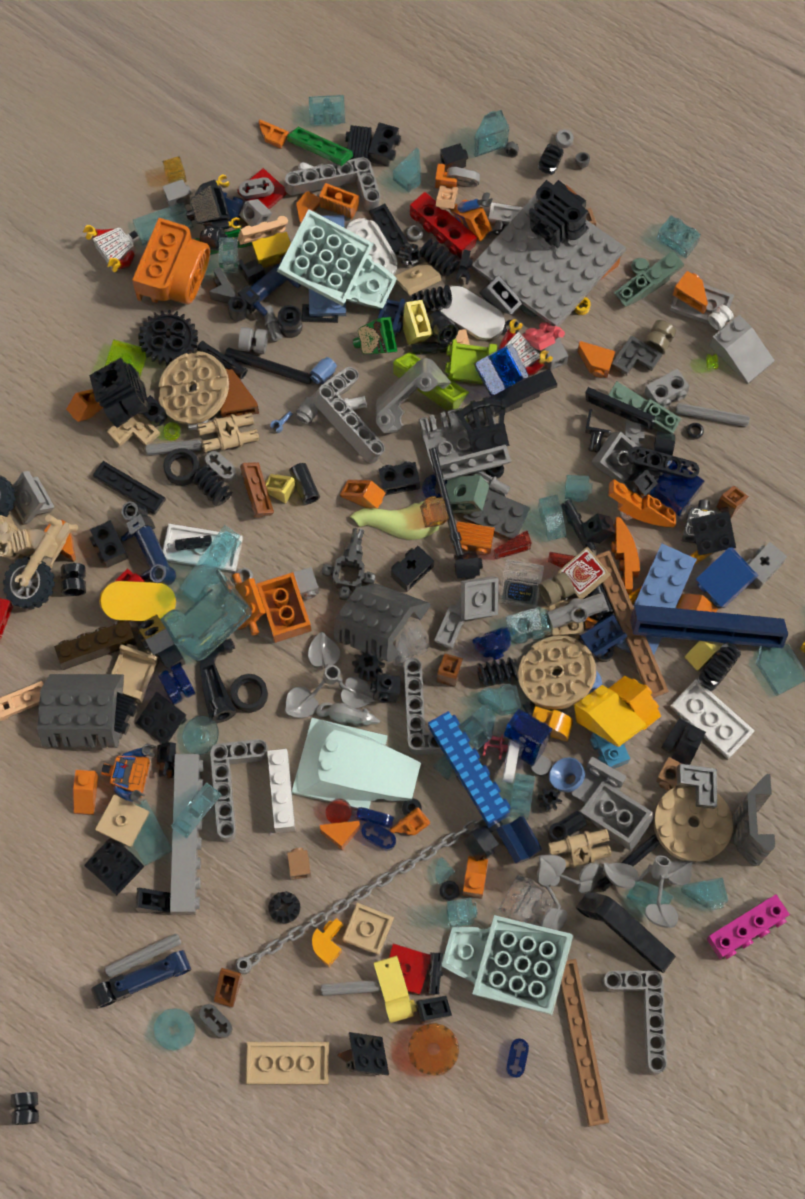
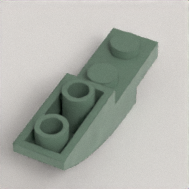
[614,251,684,307]
[608,381,681,434]

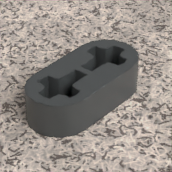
[199,1004,233,1038]

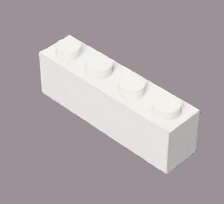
[267,749,296,833]

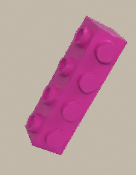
[707,894,790,959]

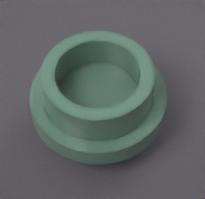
[631,258,649,275]

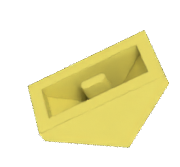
[265,474,296,504]
[684,641,723,671]

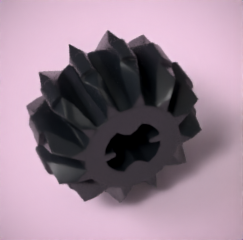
[538,144,564,175]
[352,651,385,681]

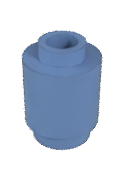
[310,357,337,384]

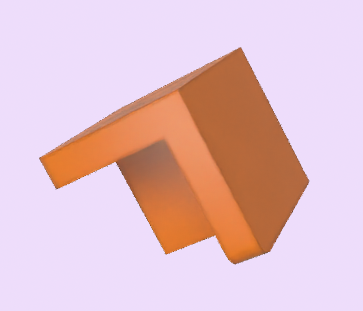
[435,164,457,189]

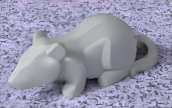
[317,703,380,727]

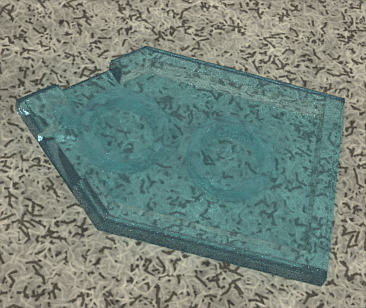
[756,644,805,696]

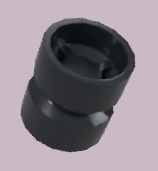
[278,305,303,338]
[428,311,458,345]
[60,563,86,596]
[11,1092,39,1125]

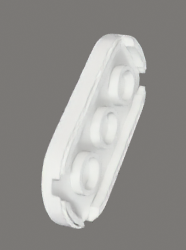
[346,218,398,275]
[439,286,505,341]

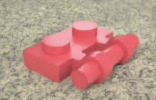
[522,322,565,351]

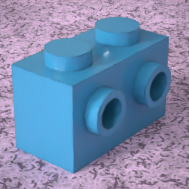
[590,733,630,769]

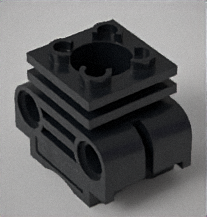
[529,180,589,248]
[89,357,151,428]

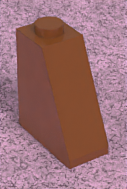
[220,369,259,418]

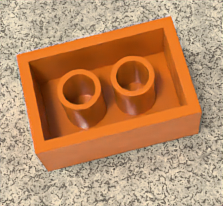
[257,572,312,643]

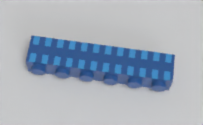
[428,711,511,828]

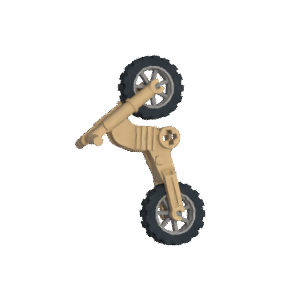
[0,475,78,610]

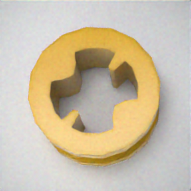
[574,297,591,315]

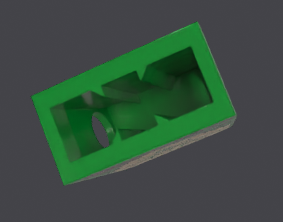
[353,317,398,354]

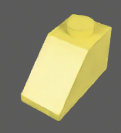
[403,300,433,345]

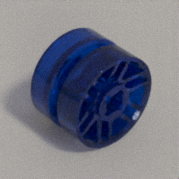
[157,663,196,705]

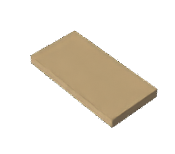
[246,1042,329,1085]

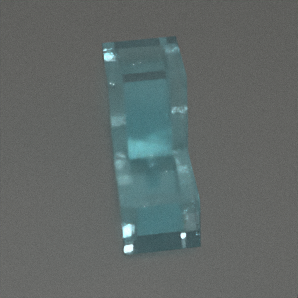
[171,782,222,839]

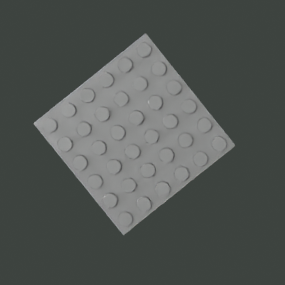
[472,194,626,327]

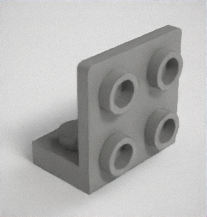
[572,757,627,804]

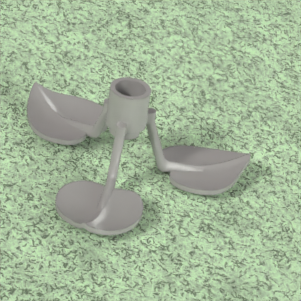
[285,632,375,718]
[537,855,604,931]
[604,855,692,928]

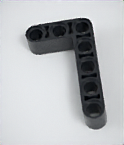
[576,891,676,973]

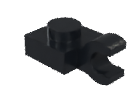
[456,249,473,285]
[156,742,176,779]

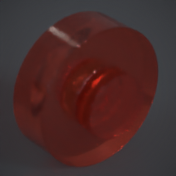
[325,799,352,824]

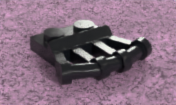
[454,397,510,453]

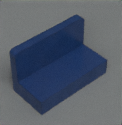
[496,816,542,864]

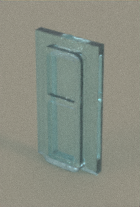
[133,202,193,245]
[134,799,172,866]

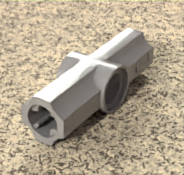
[548,592,608,629]

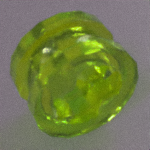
[706,353,718,370]
[164,422,181,441]

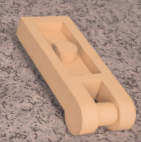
[436,185,458,210]
[238,216,288,245]
[0,681,44,721]

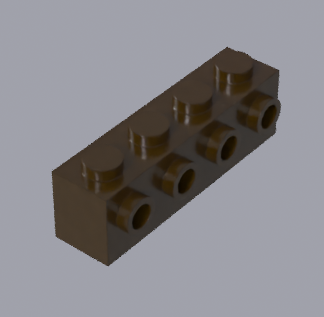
[54,620,137,670]

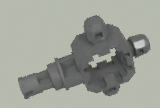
[322,528,376,601]

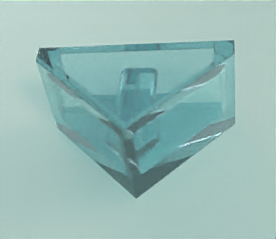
[219,238,239,273]

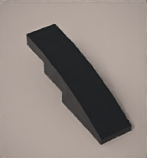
[483,369,558,417]

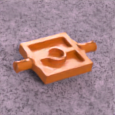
[224,573,266,635]

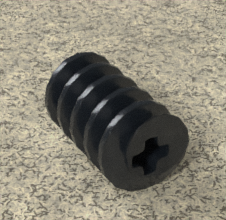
[420,238,460,276]
[411,285,452,313]
[193,464,233,506]
[477,657,519,687]

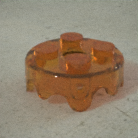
[408,1023,459,1076]

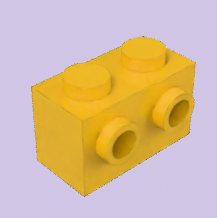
[252,232,291,268]

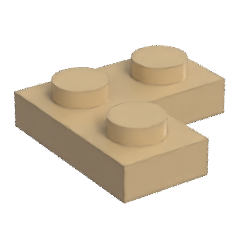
[107,413,160,446]

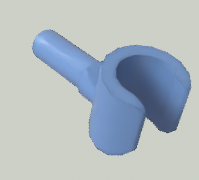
[270,411,293,433]

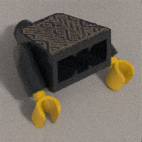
[186,174,242,230]

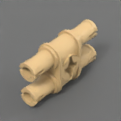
[197,413,259,452]
[548,829,612,869]

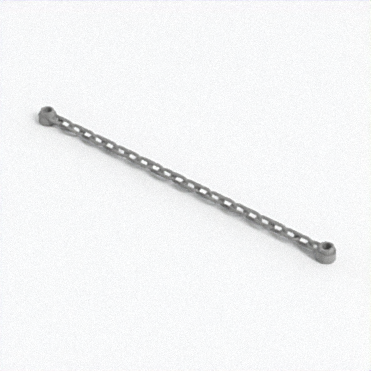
[236,818,484,974]

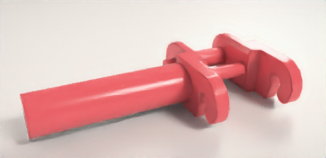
[482,733,533,760]

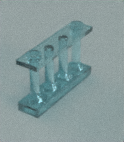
[180,525,242,605]

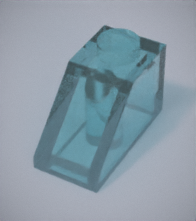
[393,147,421,192]
[681,877,728,910]
[627,881,674,908]

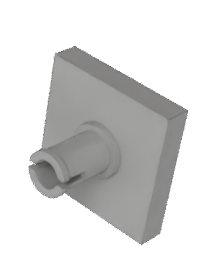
[461,576,498,620]

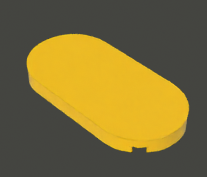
[99,581,176,621]

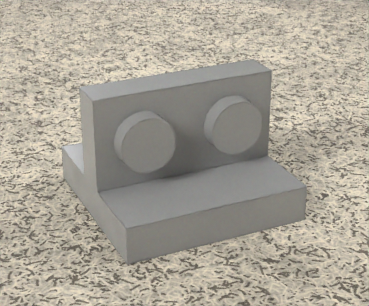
[12,471,55,524]

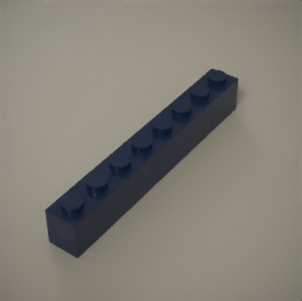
[630,604,788,648]

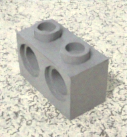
[644,368,689,408]

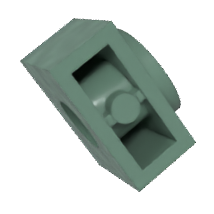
[441,475,489,514]

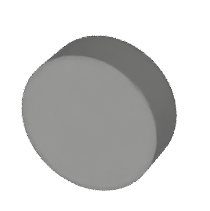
[555,129,574,148]
[531,756,551,776]

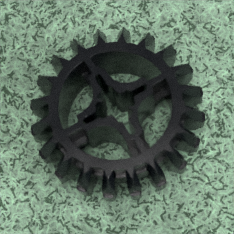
[698,642,741,691]

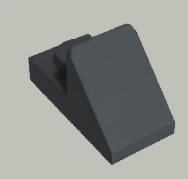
[209,267,237,304]

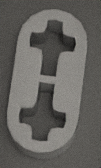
[447,167,480,187]
[239,178,274,199]
[205,451,236,482]

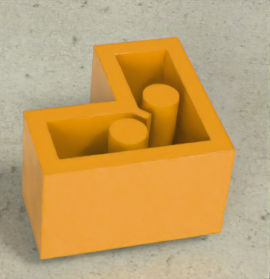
[609,675,661,730]

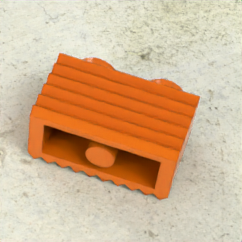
[319,183,359,219]
[453,521,495,555]

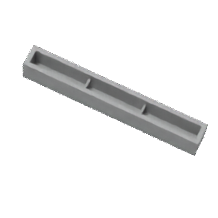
[170,754,204,915]

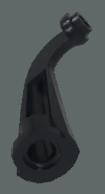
[200,638,236,724]

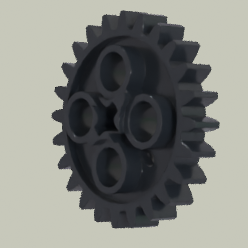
[138,310,198,366]

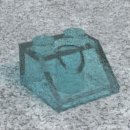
[474,110,509,157]

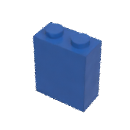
[696,547,759,607]

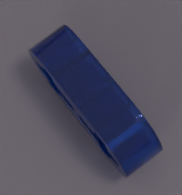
[355,807,394,828]
[361,822,396,851]
[506,1038,529,1078]

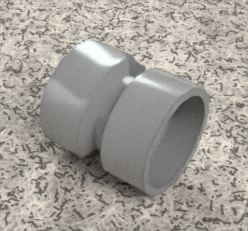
[238,327,268,354]

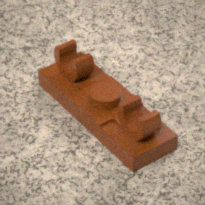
[240,462,274,518]

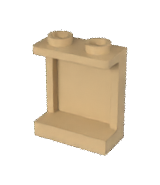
[111,644,159,704]

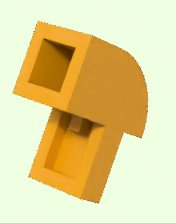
[529,706,573,742]
[312,918,343,967]

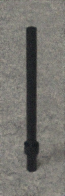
[429,447,464,557]

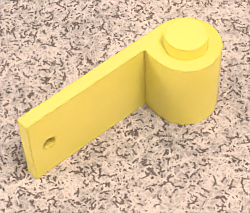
[374,956,417,1023]

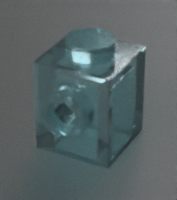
[565,475,593,502]

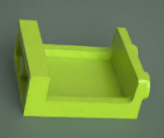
[445,339,497,385]

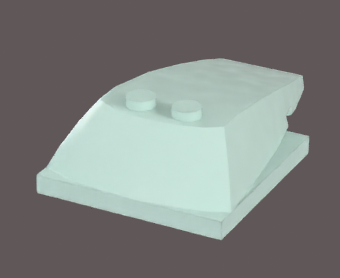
[277,209,397,309]
[292,718,421,812]
[442,915,573,1015]

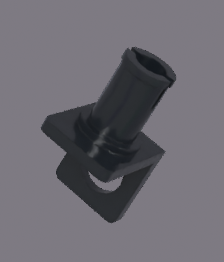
[585,409,611,453]

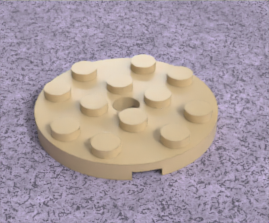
[158,351,229,425]
[518,636,596,709]
[653,785,733,863]

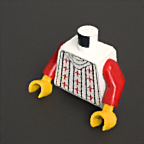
[83,225,140,272]
[496,319,553,378]

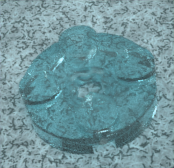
[154,1008,196,1051]

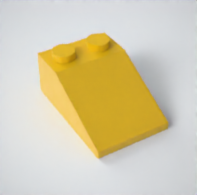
[574,685,646,747]

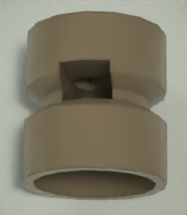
[644,320,677,355]
[538,572,575,606]

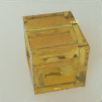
[162,156,187,184]

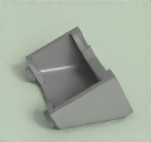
[376,358,451,433]

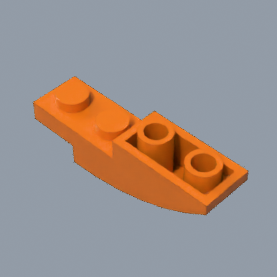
[609,479,676,527]
[611,517,640,595]

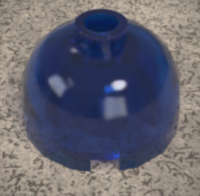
[472,626,512,660]

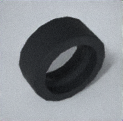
[163,448,200,486]
[230,674,268,713]

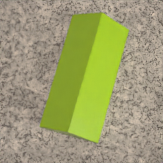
[393,352,470,411]

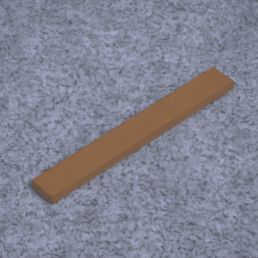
[596,550,669,698]
[560,959,609,1127]

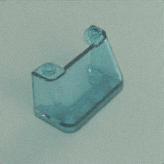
[160,567,252,661]

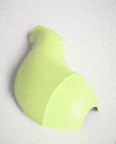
[350,501,443,540]

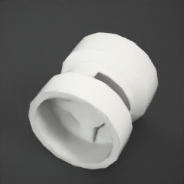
[708,304,734,330]

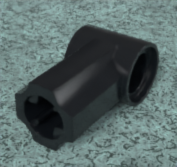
[548,810,587,842]

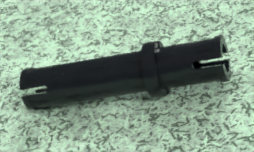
[197,341,248,379]
[561,499,597,552]

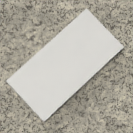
[163,524,243,573]
[669,679,754,759]

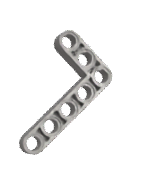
[285,157,380,211]
[312,367,385,463]
[404,658,444,755]
[210,739,268,842]
[602,971,667,1075]

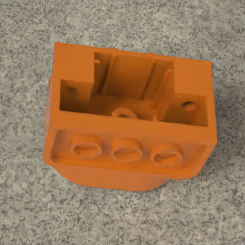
[132,218,210,305]

